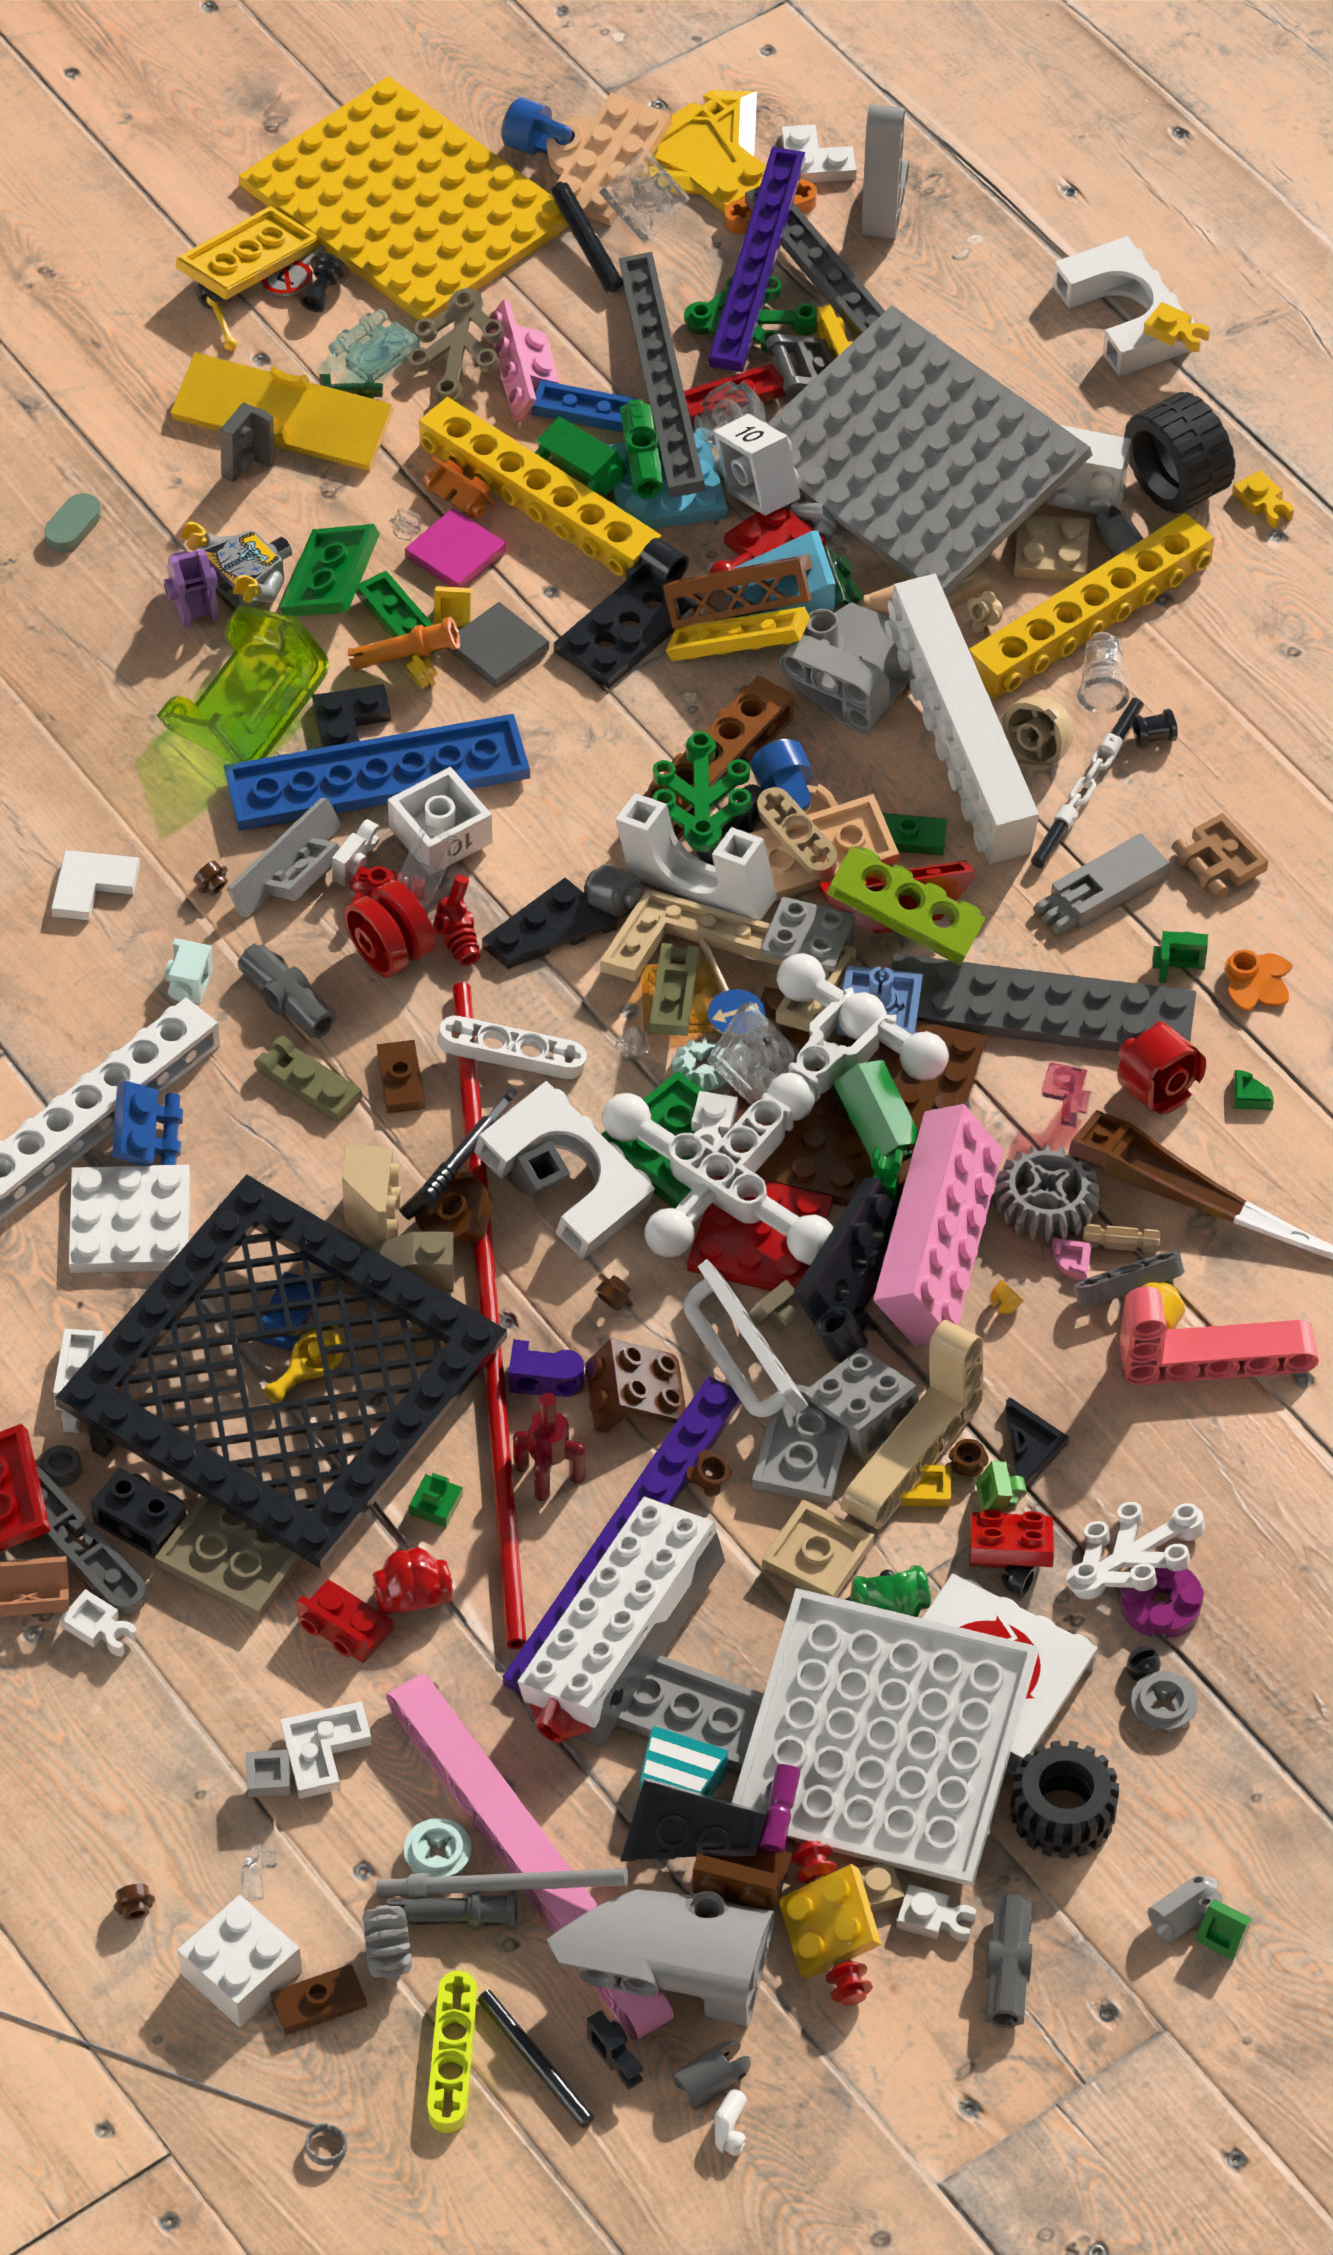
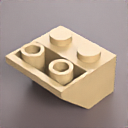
[342,1145,402,1244]

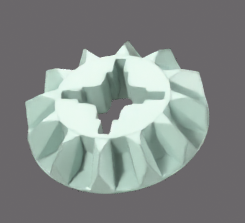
[672,1036,734,1091]
[404,1818,472,1877]

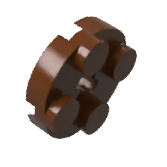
[415,1172,493,1247]

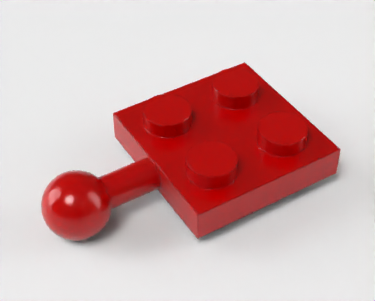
[709,507,826,574]

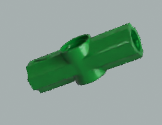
[620,399,664,499]

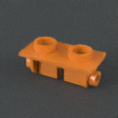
[423,456,496,518]

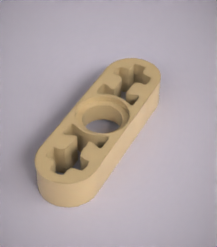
[757,787,838,879]

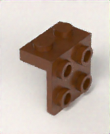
[585,1338,686,1433]
[692,1837,796,1912]

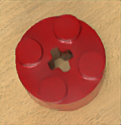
[1117,1021,1206,1114]

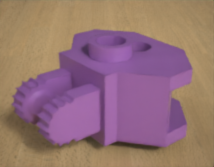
[163,549,219,628]

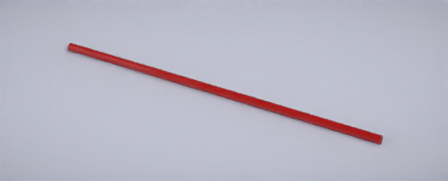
[452,982,527,1649]

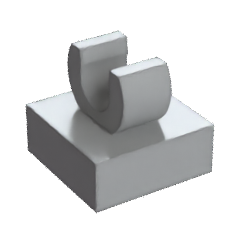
[246,1749,290,1798]

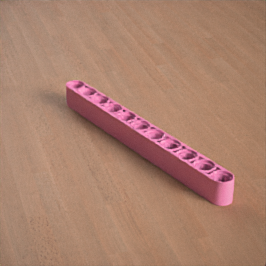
[386,1673,674,2041]

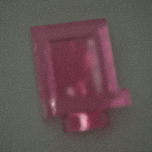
[1041,1062,1092,1128]

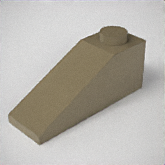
[334,1232,455,1292]

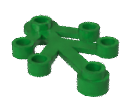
[684,276,817,354]
[653,731,751,852]

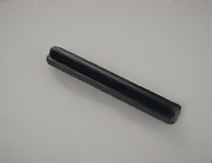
[550,181,623,293]

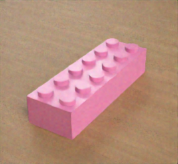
[873,1104,1003,1346]

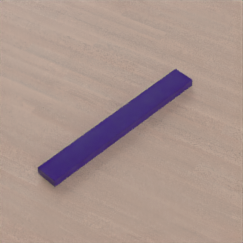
[708,147,806,372]

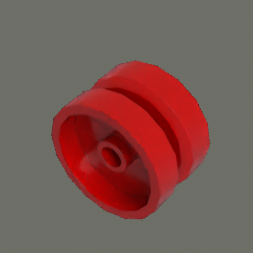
[343,880,436,978]

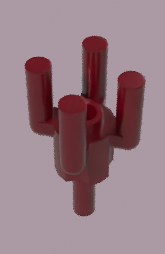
[513,1393,585,1501]

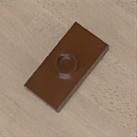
[377,1040,425,1114]
[270,1964,367,2035]

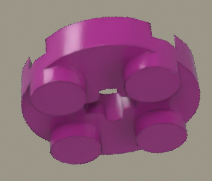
[1121,1568,1204,1638]

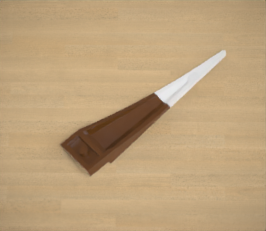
[1068,1110,1333,1260]

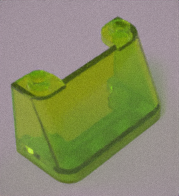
[157,605,329,763]

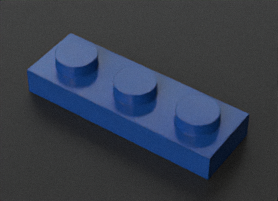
[531,380,643,432]

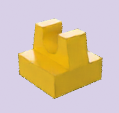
[433,586,472,627]

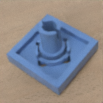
[837,965,923,1036]

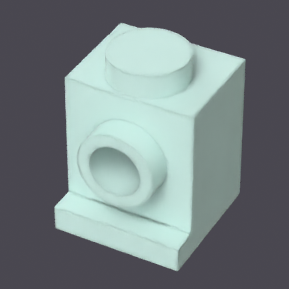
[165,938,214,1004]

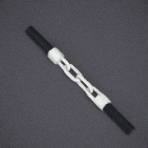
[1031,698,1144,868]

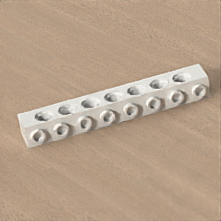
[0,997,220,1221]

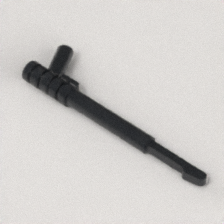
[399,1086,518,1220]

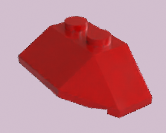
[819,860,975,934]

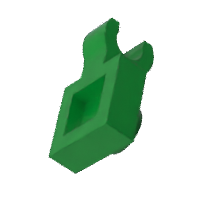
[871,1146,903,1204]

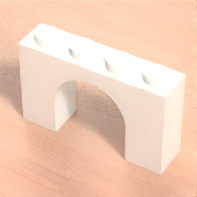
[1053,236,1195,377]
[615,793,777,921]
[474,1081,655,1260]

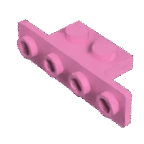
[489,300,559,422]

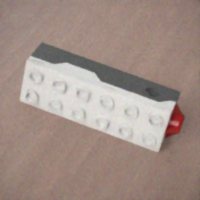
[517,1497,725,1747]

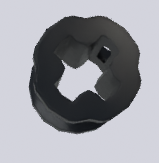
[1132,709,1178,748]

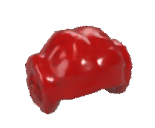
[372,1547,453,1615]

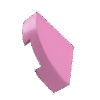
[1052,1238,1092,1281]

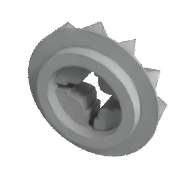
[1131,1671,1198,1734]

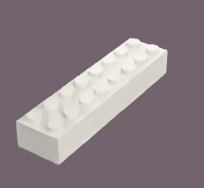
[885,573,1039,865]

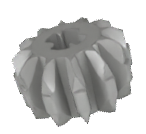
[362,1905,412,1979]

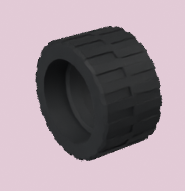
[1124,392,1236,513]

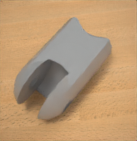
[1147,1875,1223,1942]

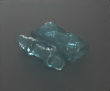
[328,309,420,381]

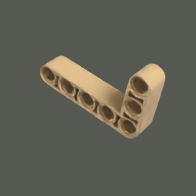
[841,1320,984,1529]

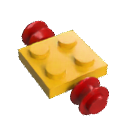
[778,1841,881,2006]

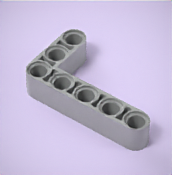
[861,104,909,240]

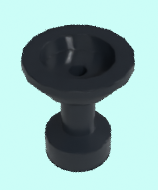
[299,253,350,312]

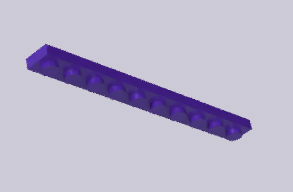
[503,1376,742,1694]

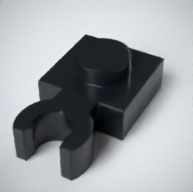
[587,2010,643,2090]

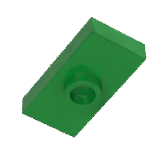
[882,813,947,856]

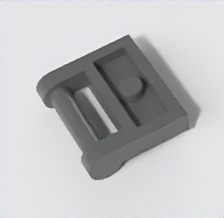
[766,334,834,398]

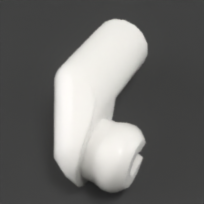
[715,2090,747,2156]

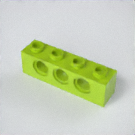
[826,845,986,966]

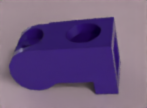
[508,1339,584,1397]

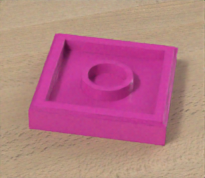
[405,508,506,588]

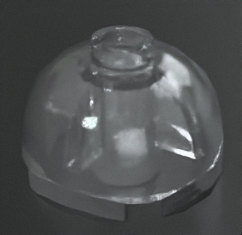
[694,381,767,451]

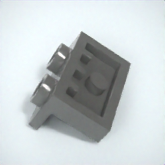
[220,402,274,482]

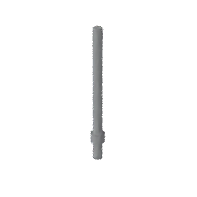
[376,1868,628,1899]

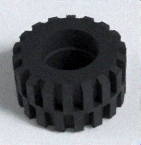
[1010,1740,1119,1858]

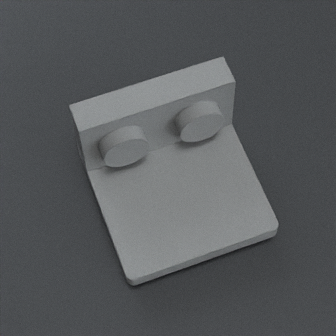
[761,896,855,972]
[805,1348,919,1463]

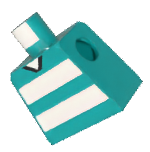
[639,1726,728,1797]

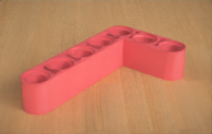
[1119,1287,1319,1385]

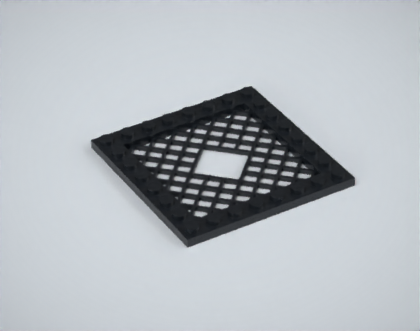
[55,1174,507,1569]

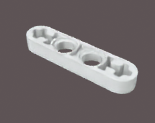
[437,1016,587,1079]

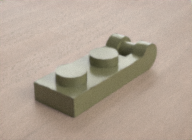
[649,943,700,1036]
[254,1035,362,1123]

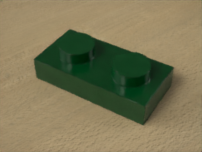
[824,546,863,610]

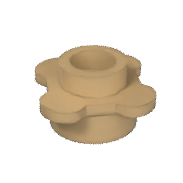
[967,591,1003,632]

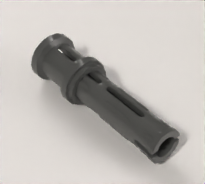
[387,1891,517,1930]

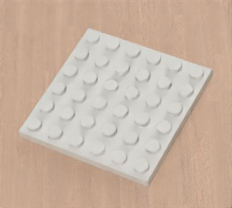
[732,1588,1039,1887]

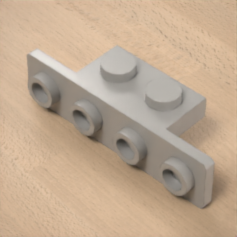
[227,798,341,917]

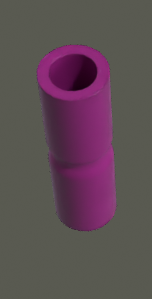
[759,1764,801,1853]

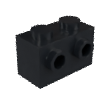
[90,1467,187,1559]

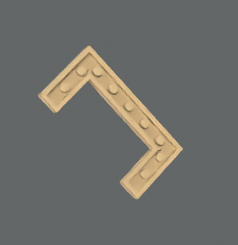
[600,889,856,1032]

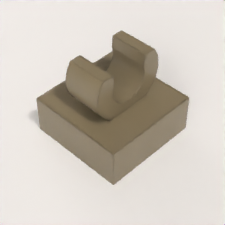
[748,1280,799,1333]

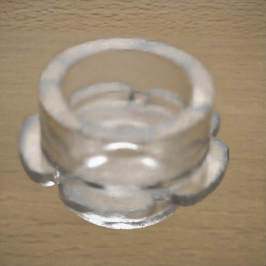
[388,509,423,541]
[615,1026,651,1062]

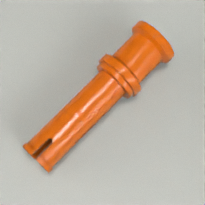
[348,617,460,671]

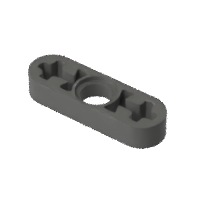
[1073,1251,1185,1307]

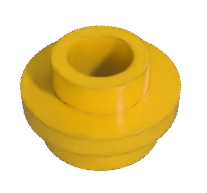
[406,654,438,690]

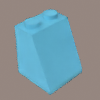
[727,530,835,632]

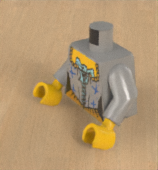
[180,522,292,615]

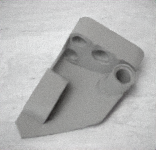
[779,602,911,733]
[547,1889,775,2027]

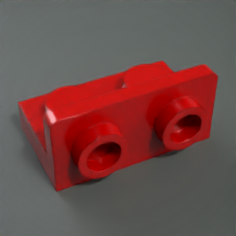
[297,1579,394,1663]

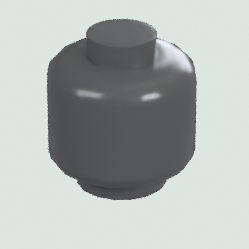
[584,864,642,918]

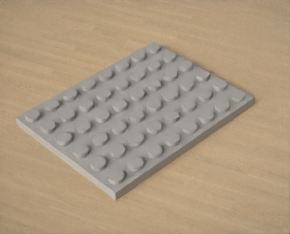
[767,305,1093,596]

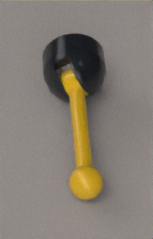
[195,283,238,351]

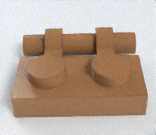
[1171,813,1268,898]

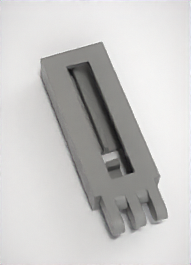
[1033,833,1170,936]

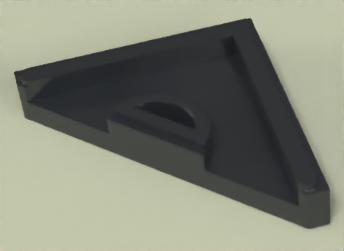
[1005,1397,1069,1489]

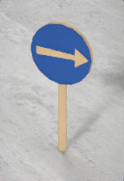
[699,938,765,1038]

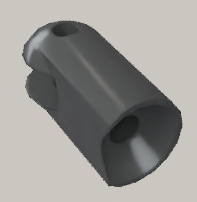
[1095,505,1144,557]
[672,2041,751,2110]

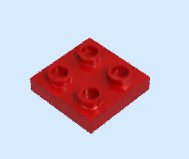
[969,1509,1054,1568]

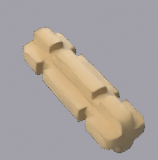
[1082,1224,1160,1253]

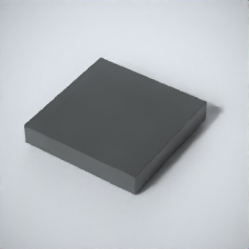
[447,602,549,688]

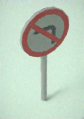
[262,244,325,297]

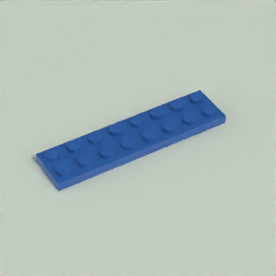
[224,714,530,831]

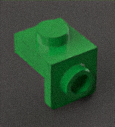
[1152,931,1208,983]

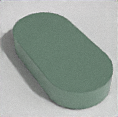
[44,493,101,551]

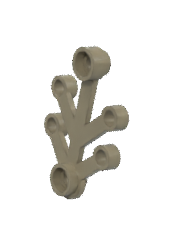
[408,288,505,405]

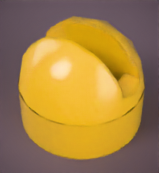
[989,1280,1024,1315]

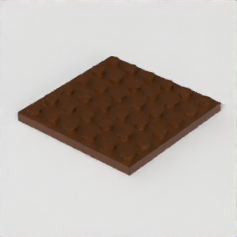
[716,987,987,1209]

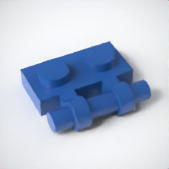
[112,1080,183,1166]

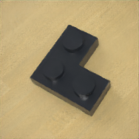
[312,684,391,748]

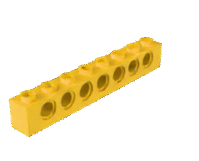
[419,397,662,579]
[968,513,1214,699]

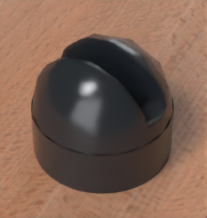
[1001,1565,1036,1597]
[1127,1646,1161,1682]

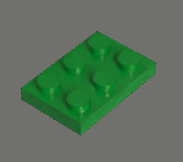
[279,524,380,618]

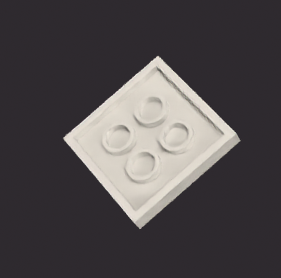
[69,1165,190,1273]

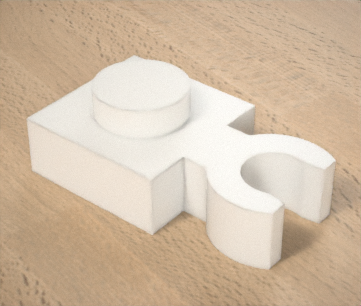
[332,819,380,887]
[691,1091,737,1147]
[60,1589,138,1657]
[896,1884,977,1942]

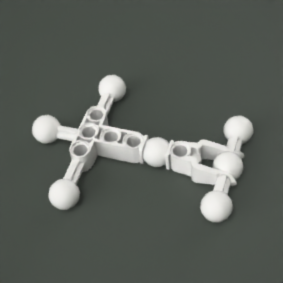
[601,953,949,1265]

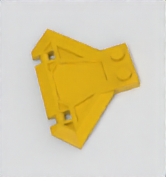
[631,90,766,214]

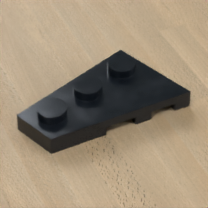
[482,877,617,969]
[620,1778,767,1862]

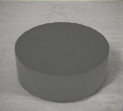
[40,1445,82,1487]

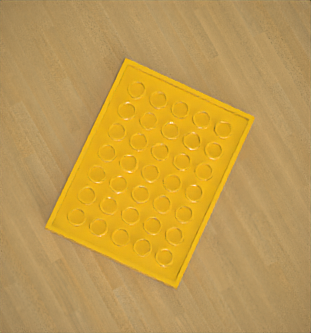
[238,75,569,321]

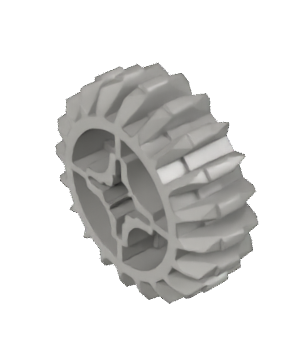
[994,1143,1101,1244]

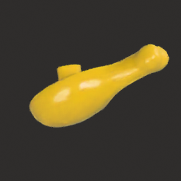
[263,1330,344,1404]

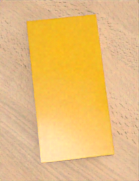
[175,206,320,300]

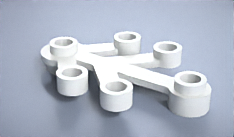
[1066,1502,1206,1600]

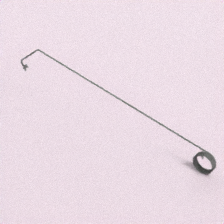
[0,2011,347,2166]

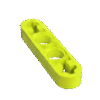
[427,1970,478,2133]

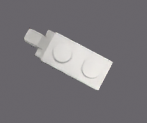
[53,1329,105,1433]

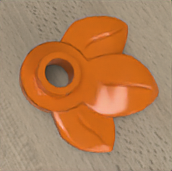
[1224,949,1293,1011]

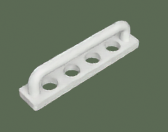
[683,1259,809,1418]

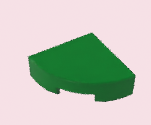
[1233,1070,1274,1110]

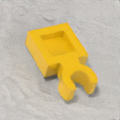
[1143,302,1210,352]
[1232,470,1294,528]

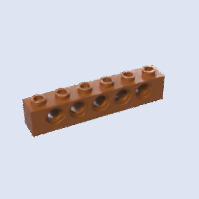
[643,675,794,840]

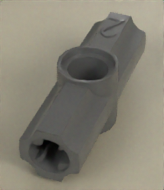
[238,943,336,1038]
[986,1894,1033,2028]

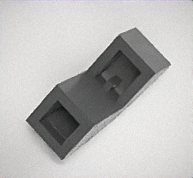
[505,1141,571,1195]

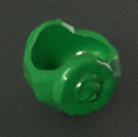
[850,1565,931,1617]

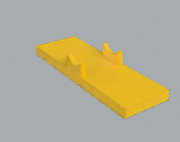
[171,352,394,472]

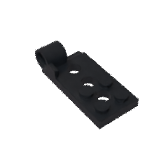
[554,538,700,689]
[793,1177,898,1363]

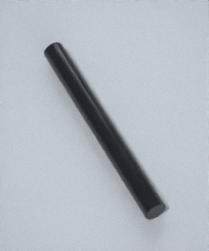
[477,1989,594,2128]

